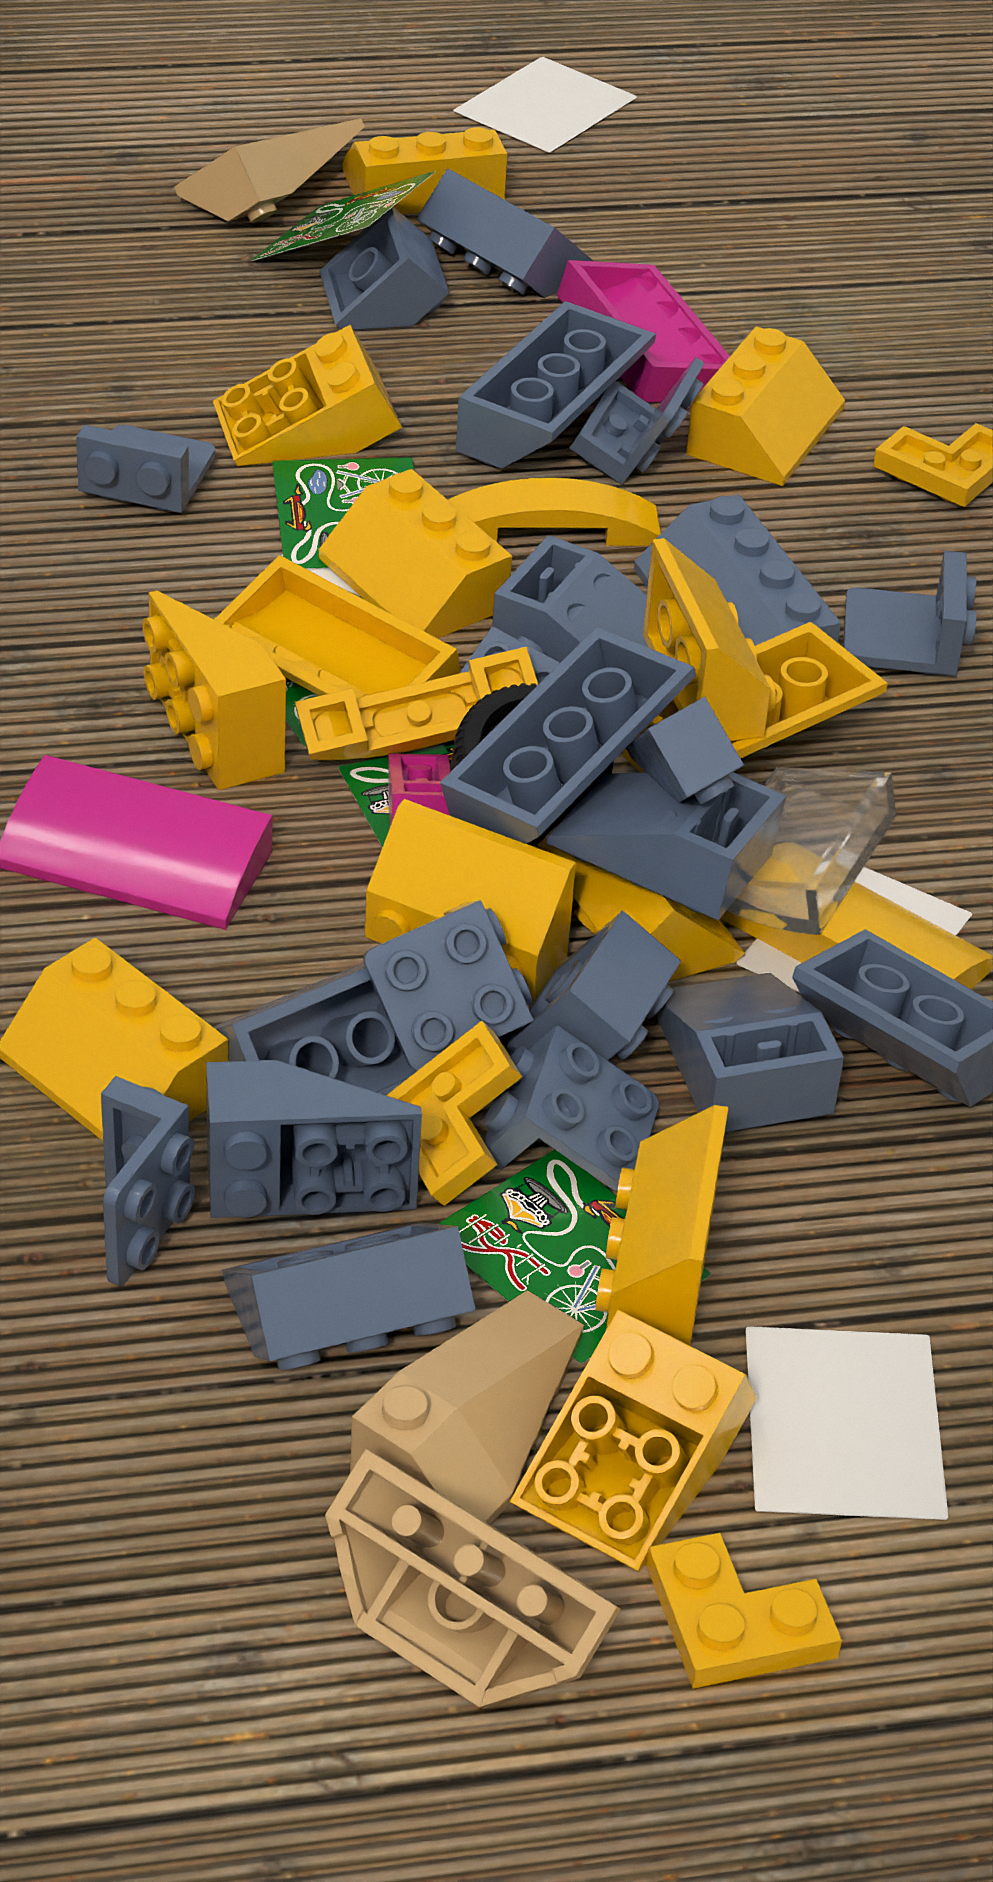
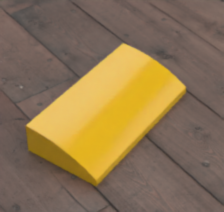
[214,555,461,698]
[720,847,993,990]

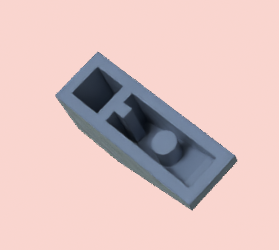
[626,697,744,805]

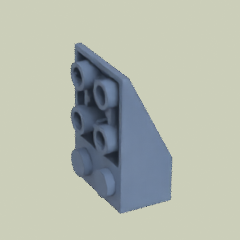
[492,535,649,663]
[547,772,787,920]
[655,973,844,1132]
[206,1060,422,1218]

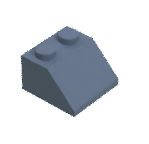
[319,207,450,330]
[504,910,681,1060]

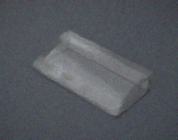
[726,767,896,935]

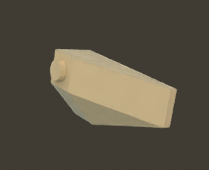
[174,118,365,223]
[350,1290,584,1524]

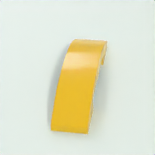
[448,478,661,546]
[295,647,538,760]

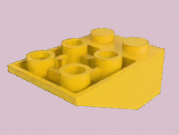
[213,325,402,466]
[142,590,286,791]
[509,1310,757,1573]

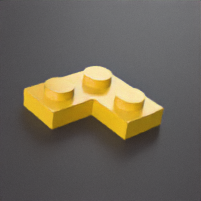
[873,423,993,507]
[386,1021,522,1206]
[646,1533,842,1689]

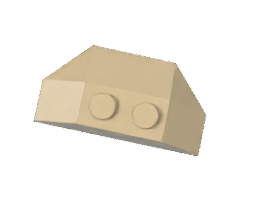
[325,1448,621,1709]

